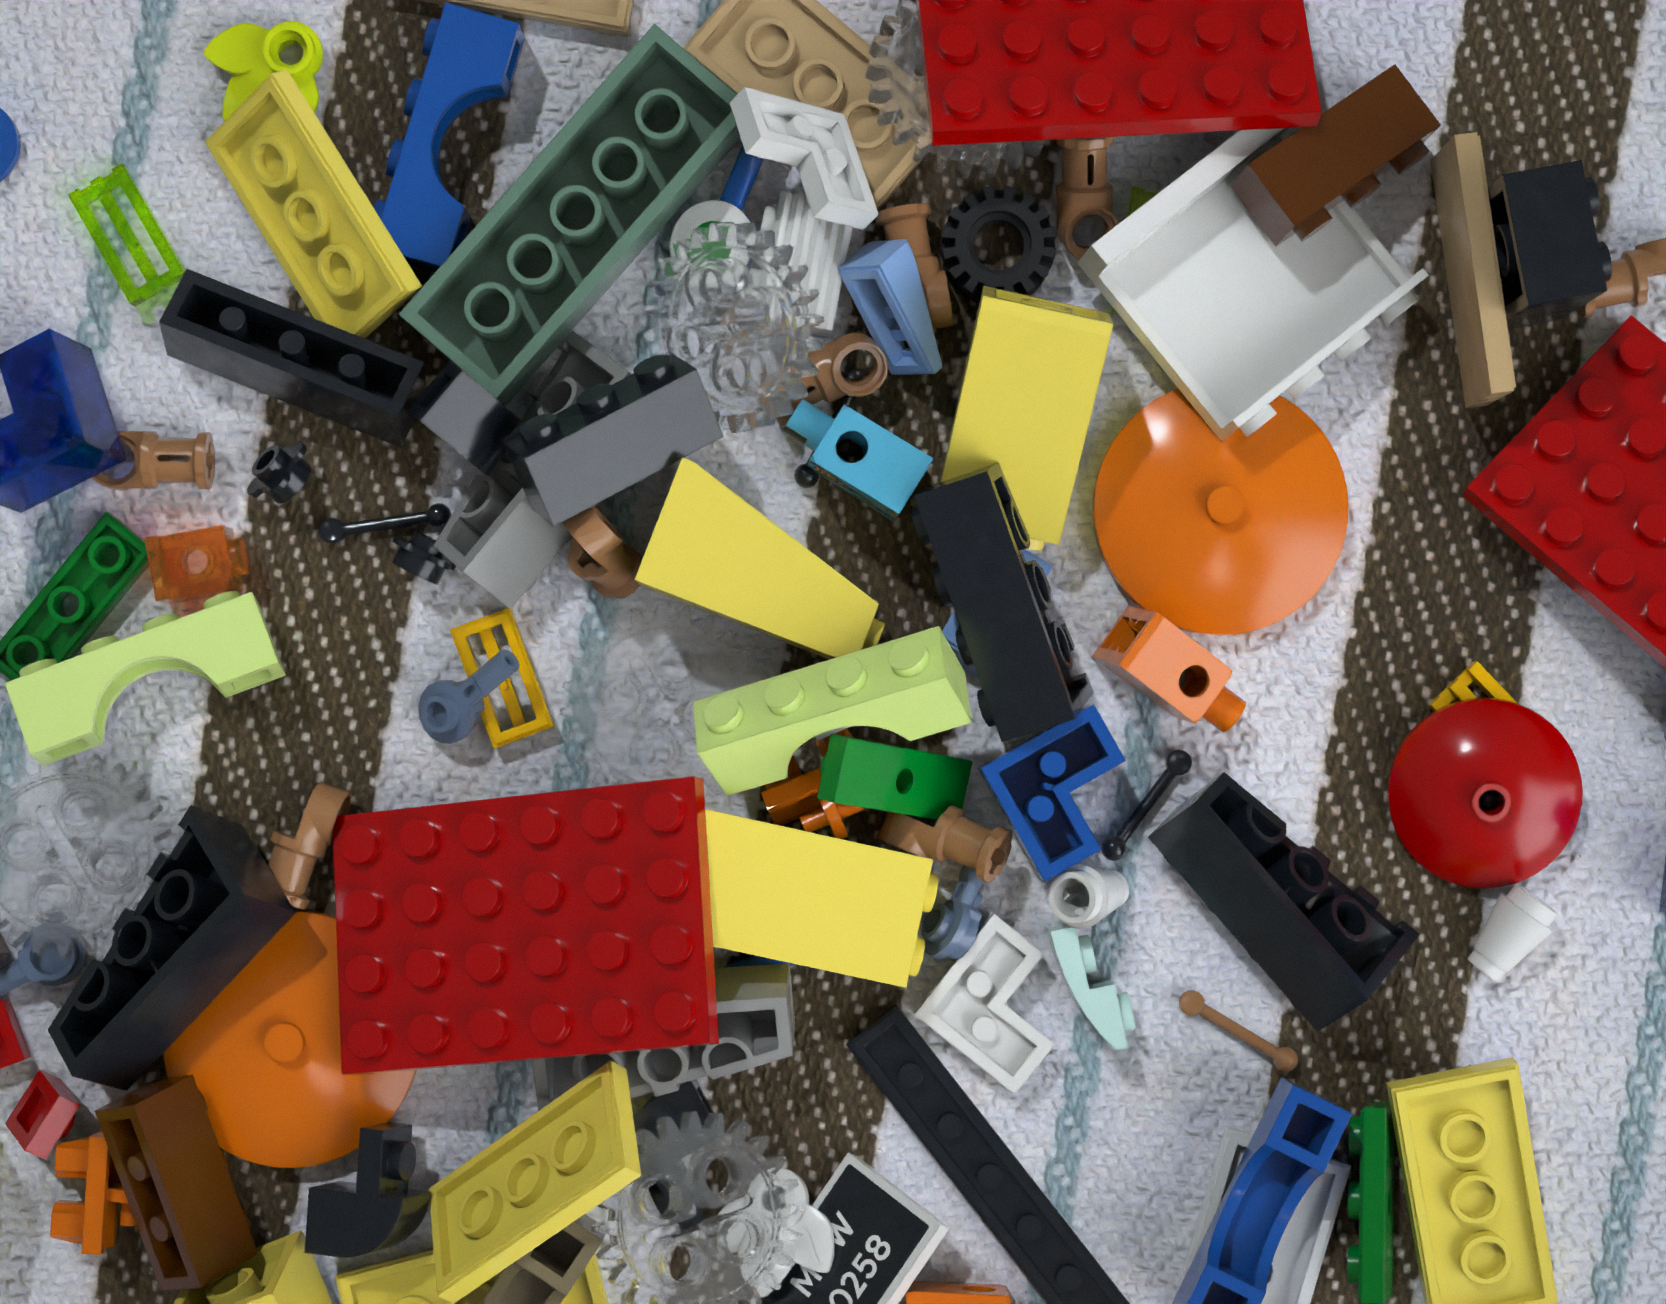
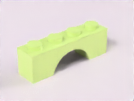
[4,591,286,766]
[693,626,972,796]

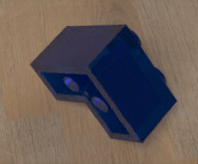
[0,328,127,513]

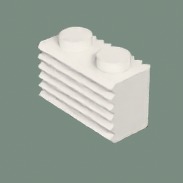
[747,191,853,338]

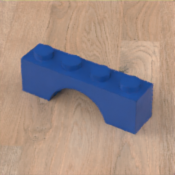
[374,2,525,272]
[1172,1077,1352,1304]

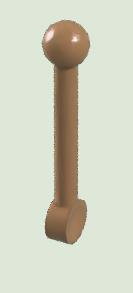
[1179,990,1298,1072]

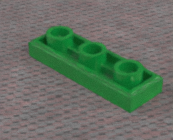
[0,511,160,680]
[817,734,973,820]
[1347,1101,1395,1304]

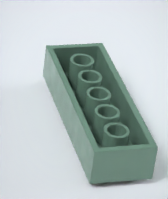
[399,23,740,406]

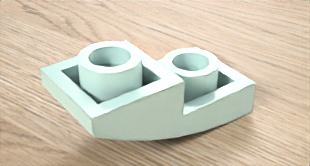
[1046,924,1136,1050]

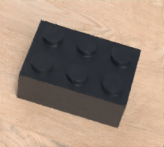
[1488,160,1612,329]

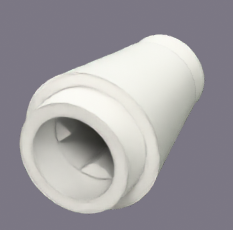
[1049,864,1129,929]
[1467,883,1558,982]

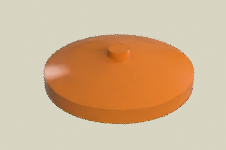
[1092,389,1349,636]
[163,910,417,1168]

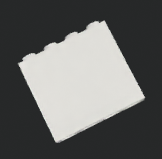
[1077,128,1429,442]

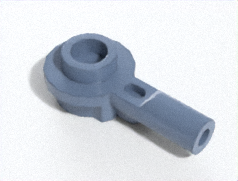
[418,649,519,744]
[921,865,983,961]
[0,922,88,996]

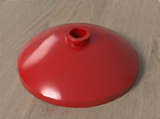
[1387,698,1583,888]

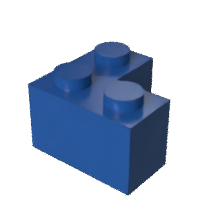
[977,704,1126,882]

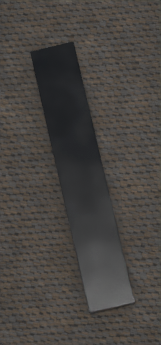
[846,1004,1130,1304]

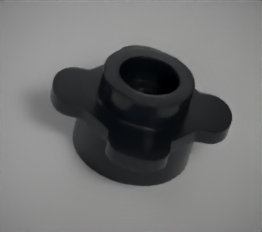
[247,441,311,503]
[392,531,456,585]

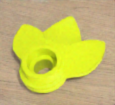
[203,21,324,121]

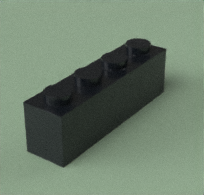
[159,269,427,448]

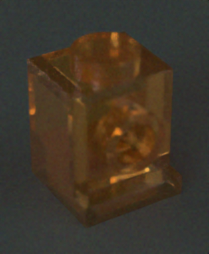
[145,525,250,604]

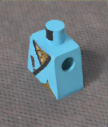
[782,399,934,521]

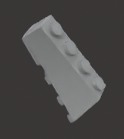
[433,330,632,609]
[532,963,795,1111]

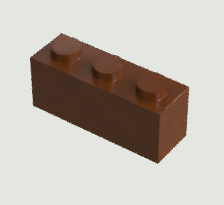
[1231,64,1441,246]
[95,1075,258,1291]

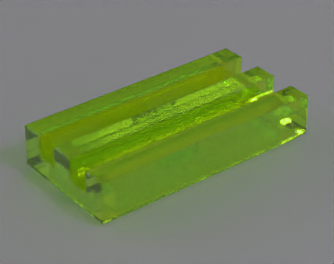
[67,163,186,307]

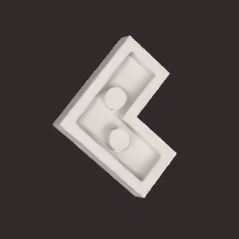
[730,87,878,230]
[914,913,1055,1094]

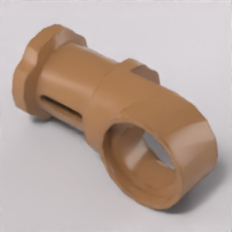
[1056,137,1119,260]
[875,203,954,330]
[1576,238,1666,318]
[756,333,888,427]
[86,431,215,491]
[562,505,643,599]
[268,782,352,909]
[876,806,1013,883]

